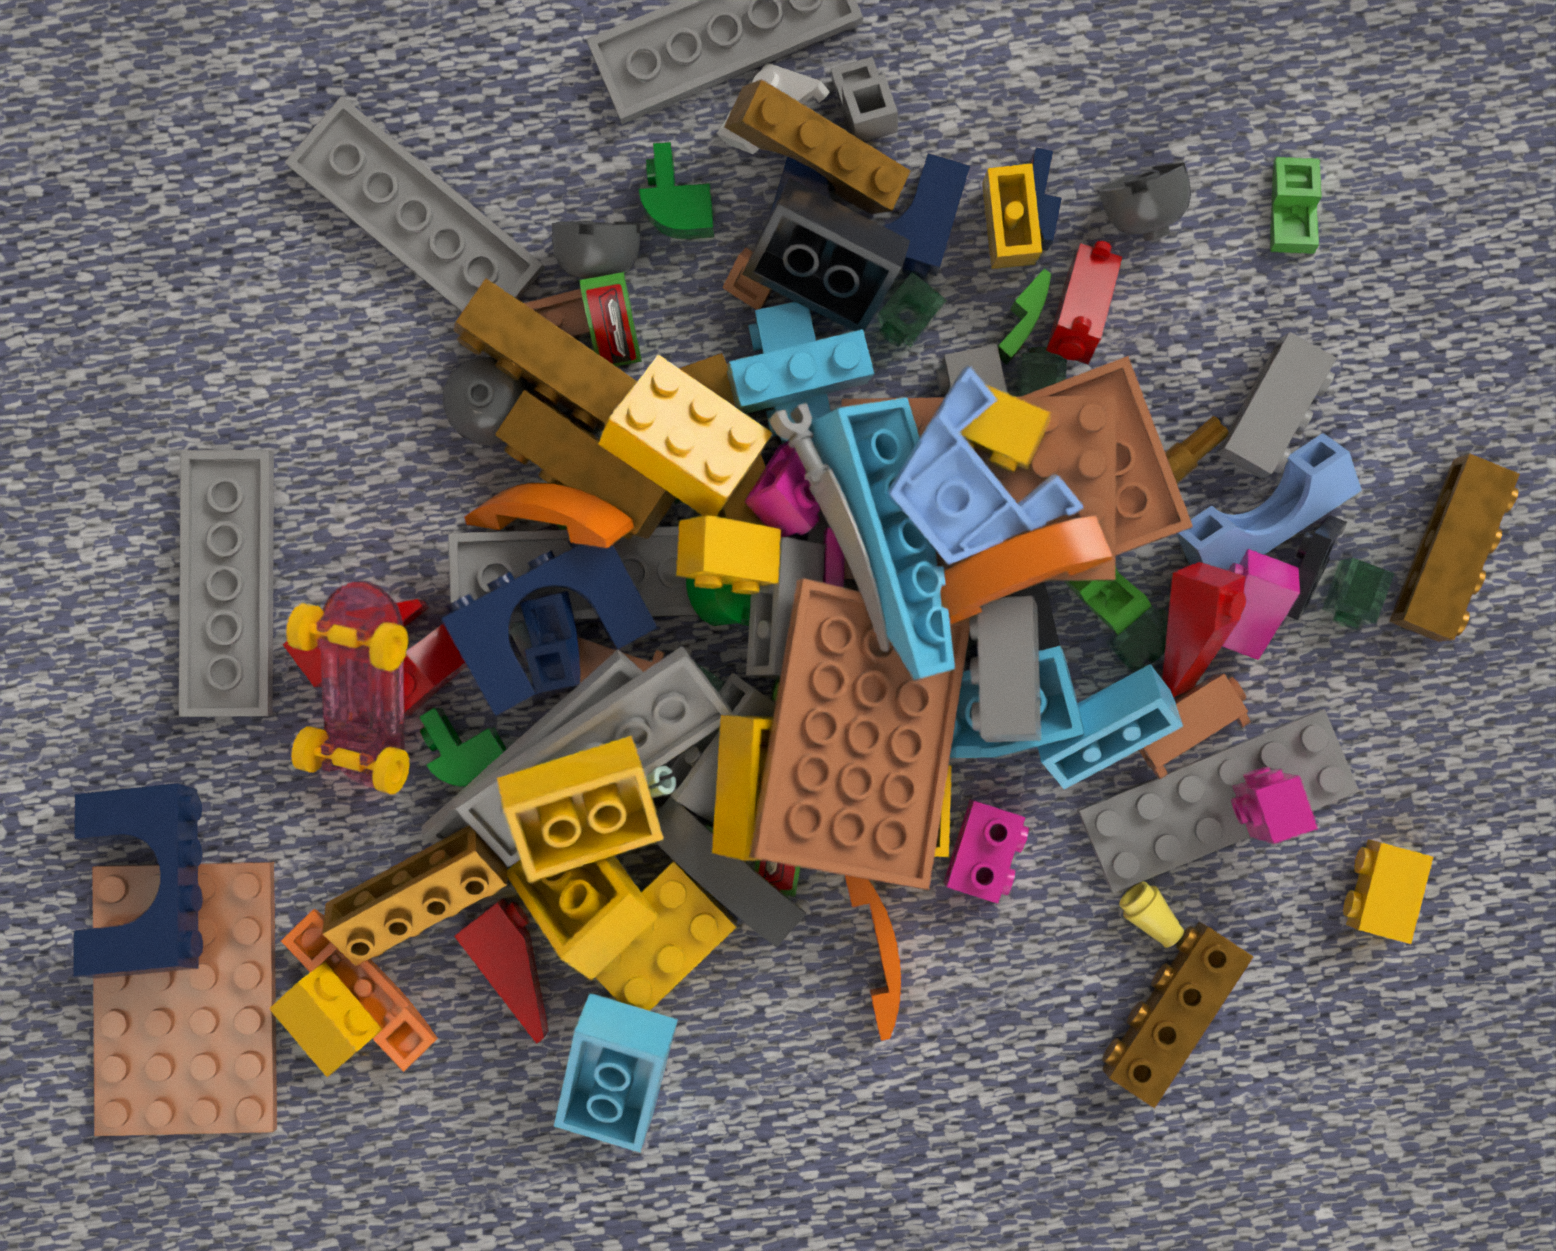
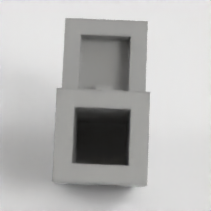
[831,56,898,142]

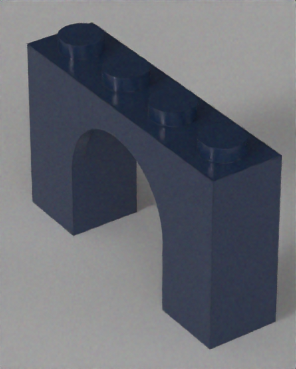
[769,127,970,279]
[441,540,658,716]
[73,783,203,979]

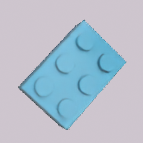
[554,993,678,1153]

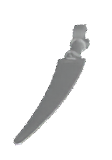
[769,403,889,652]

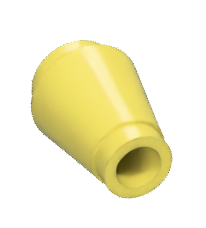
[1119,881,1184,948]

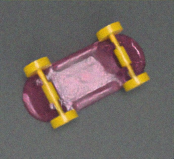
[286,581,410,795]

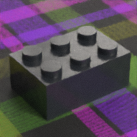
[742,178,910,332]

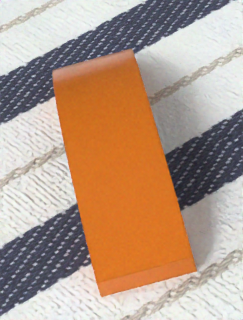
[464,483,634,548]
[940,516,1113,625]
[845,875,901,1041]
[281,909,438,1072]

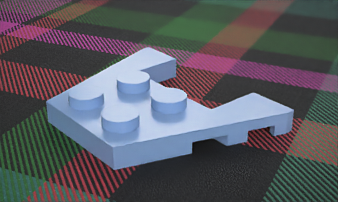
[887,366,1083,565]

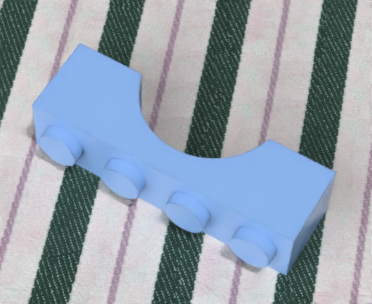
[1176,433,1362,570]

